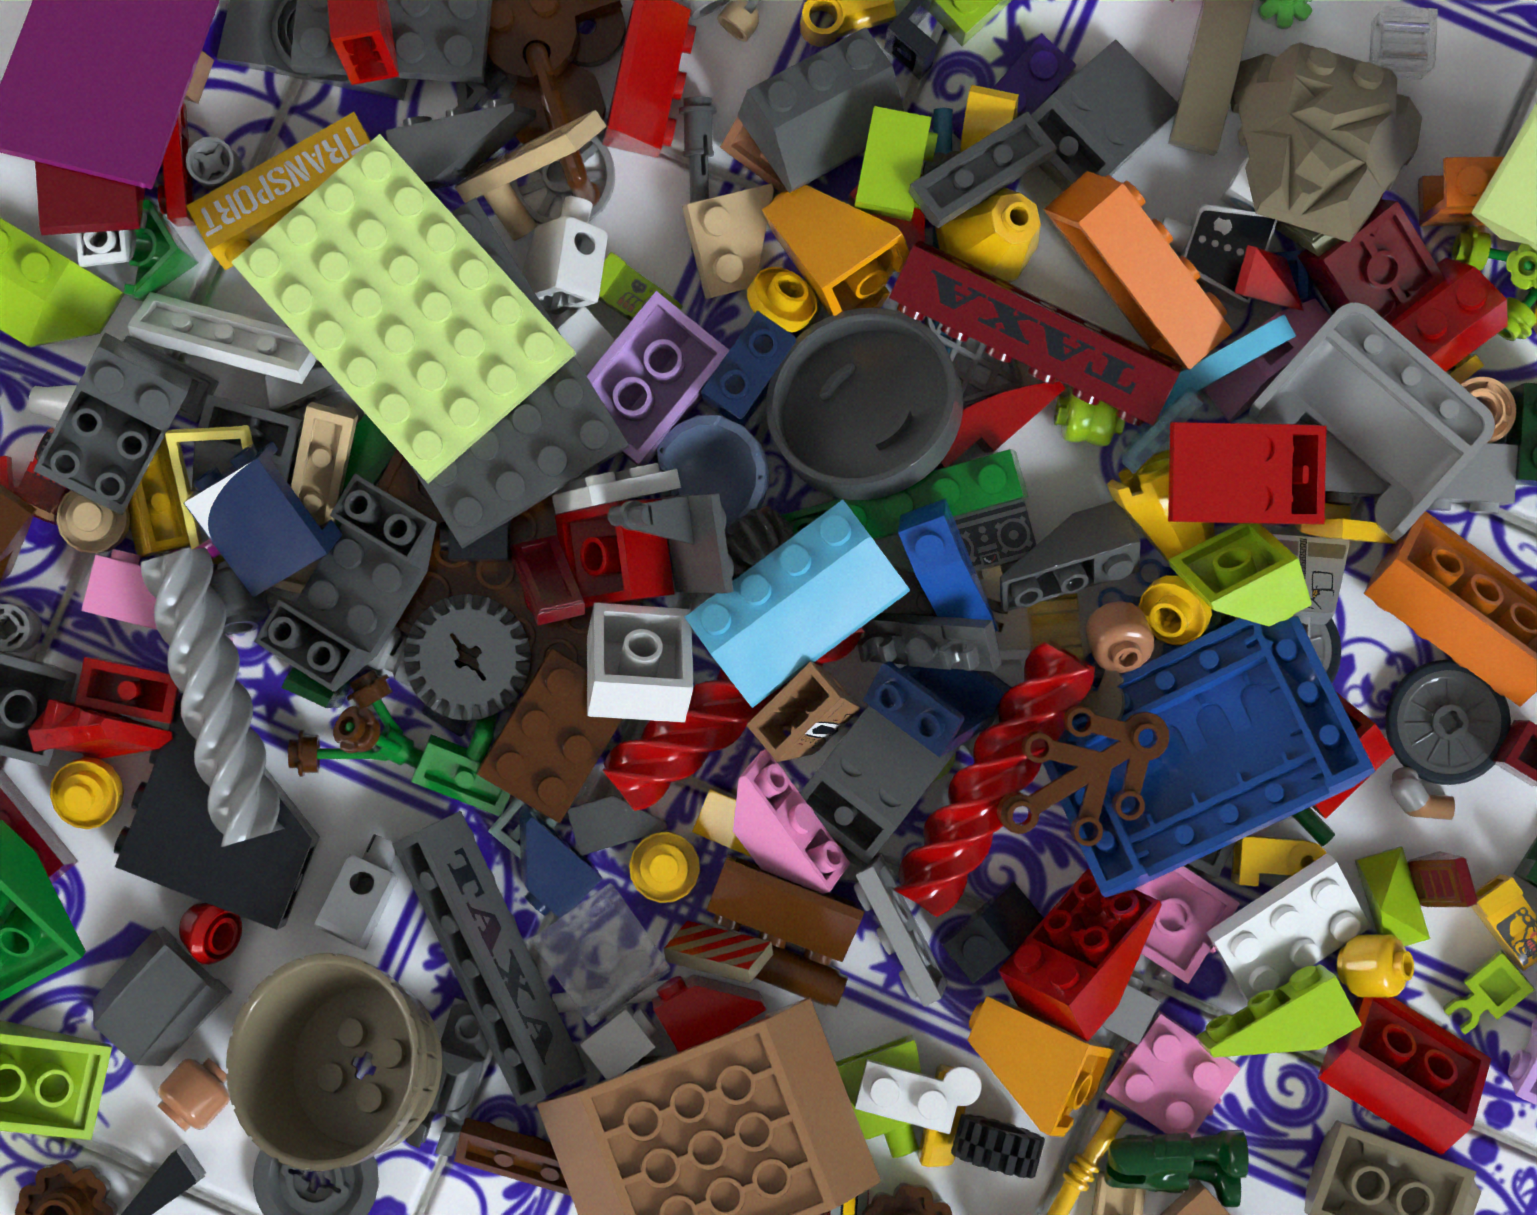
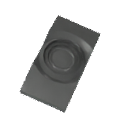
[217,0,408,101]

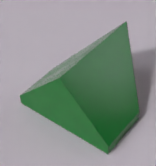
[124,199,198,301]

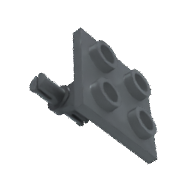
[608,493,734,593]

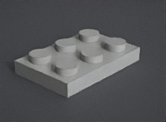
[854,854,947,1007]

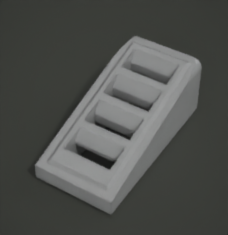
[265,365,343,415]

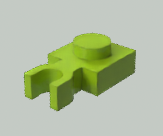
[1443,950,1535,1035]

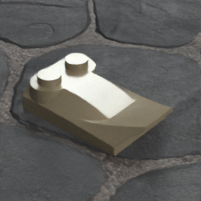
[1304,1120,1482,1215]

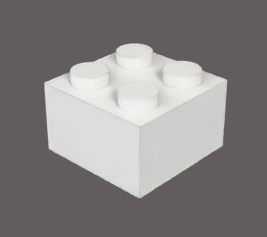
[587,603,693,722]

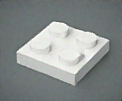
[552,463,681,514]

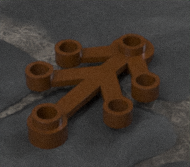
[997,705,1169,846]

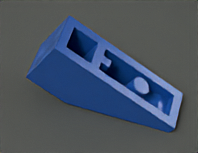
[898,498,999,632]

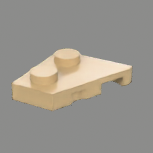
[682,183,774,299]

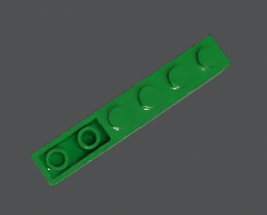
[734,449,1029,572]

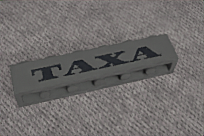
[393,811,587,1106]

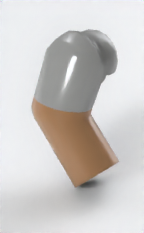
[1390,767,1455,820]

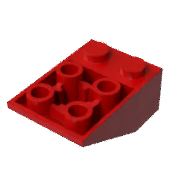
[1168,422,1327,524]
[998,868,1162,1042]

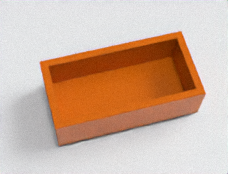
[1043,171,1234,370]

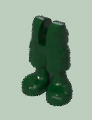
[1104,1130,1249,1208]

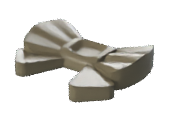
[1076,670,1125,720]

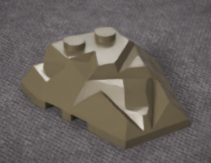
[1230,42,1422,242]

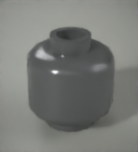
[209,561,268,634]

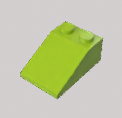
[0,1020,112,1140]

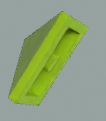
[1355,846,1430,947]

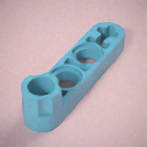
[1161,314,1296,412]

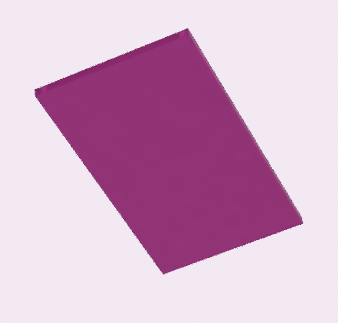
[0,0,220,189]

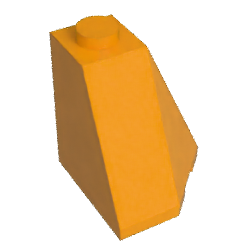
[761,185,910,317]
[967,996,1115,1137]

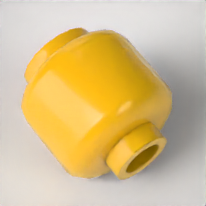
[1337,934,1414,997]

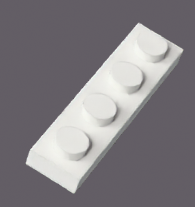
[127,292,317,384]

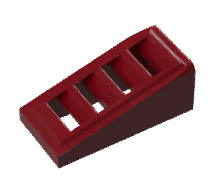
[1407,851,1478,907]

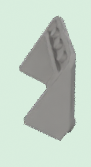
[1248,303,1495,542]

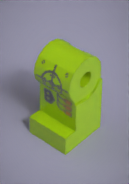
[598,252,683,322]

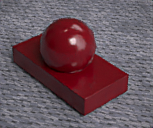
[510,535,585,626]

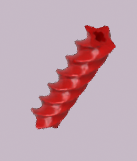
[602,628,865,811]
[893,639,1095,917]

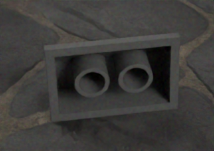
[737,27,904,193]

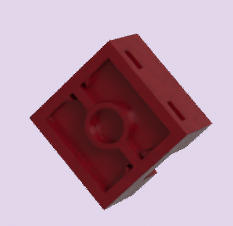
[1297,199,1445,324]

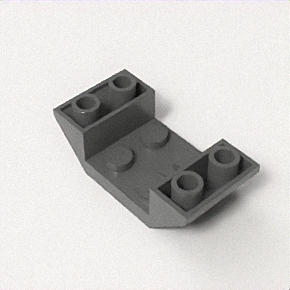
[254,474,436,692]

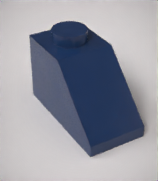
[519,805,602,921]

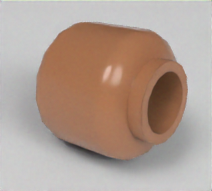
[1086,601,1154,673]
[157,1058,230,1132]

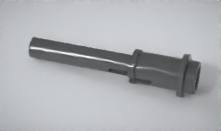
[679,97,717,252]

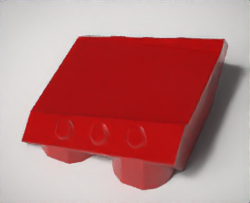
[28,699,173,759]

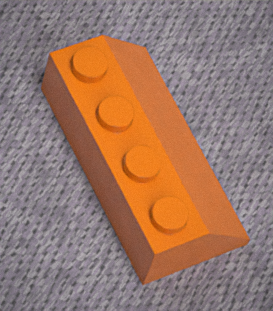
[1364,511,1537,707]

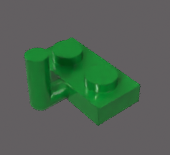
[411,713,510,817]

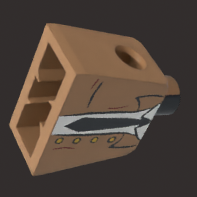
[746,662,860,762]

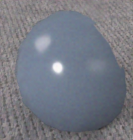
[657,415,770,535]

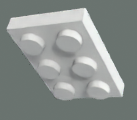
[1206,853,1371,1002]

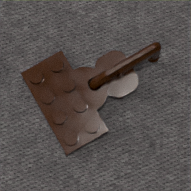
[487,0,623,207]

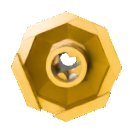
[935,188,1041,283]
[1106,449,1215,562]

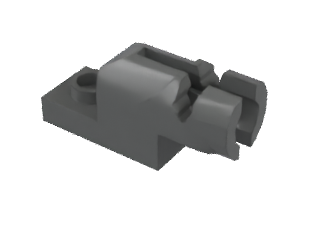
[406,996,490,1156]

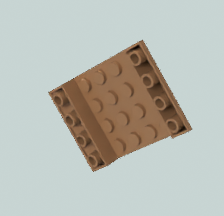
[536,997,881,1215]

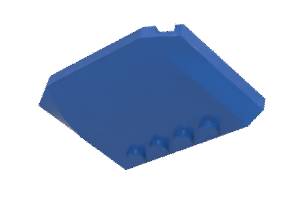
[1043,616,1375,897]

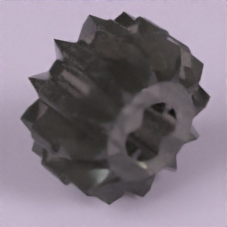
[724,506,794,581]

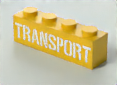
[186,112,372,271]

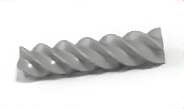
[141,547,285,847]

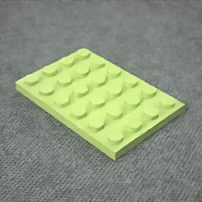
[231,134,576,484]

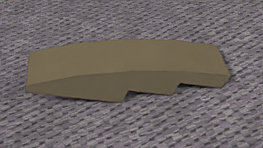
[1168,0,1254,156]

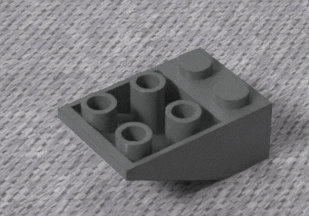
[1031,39,1179,191]
[33,333,193,515]
[800,705,961,865]

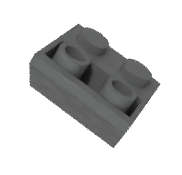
[192,394,304,491]

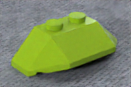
[0,218,125,347]

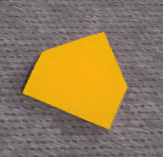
[1294,503,1396,544]

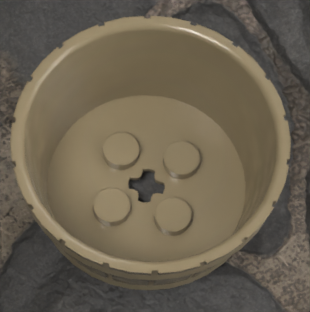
[226,953,442,1171]

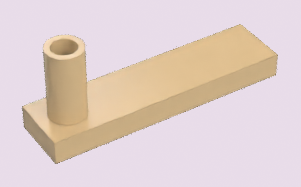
[455,110,607,241]
[272,402,358,594]

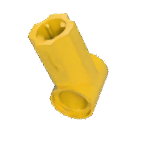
[799,0,897,47]

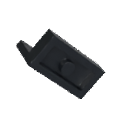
[884,0,938,80]

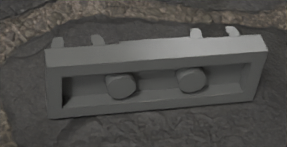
[909,111,1057,229]
[857,613,1002,672]

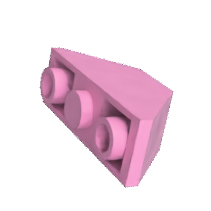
[1203,298,1330,423]
[733,749,851,894]

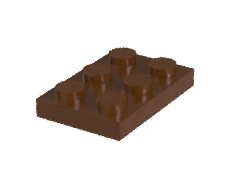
[475,648,623,823]

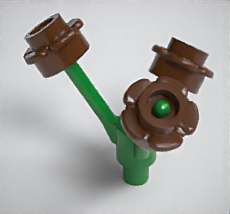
[288,670,423,777]

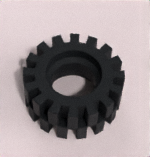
[951,1114,1045,1179]

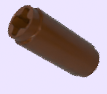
[755,945,848,1008]

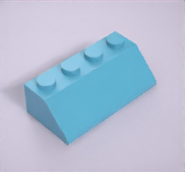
[685,499,910,708]

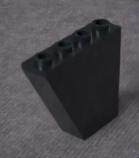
[114,692,320,930]

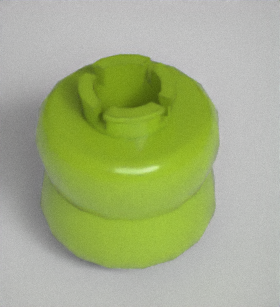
[1054,386,1125,447]

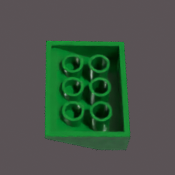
[0,819,86,1002]

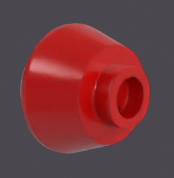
[179,902,242,965]

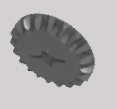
[404,594,531,720]
[253,1150,380,1215]

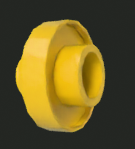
[747,267,818,332]
[1138,575,1212,645]
[50,757,124,829]
[629,831,700,903]

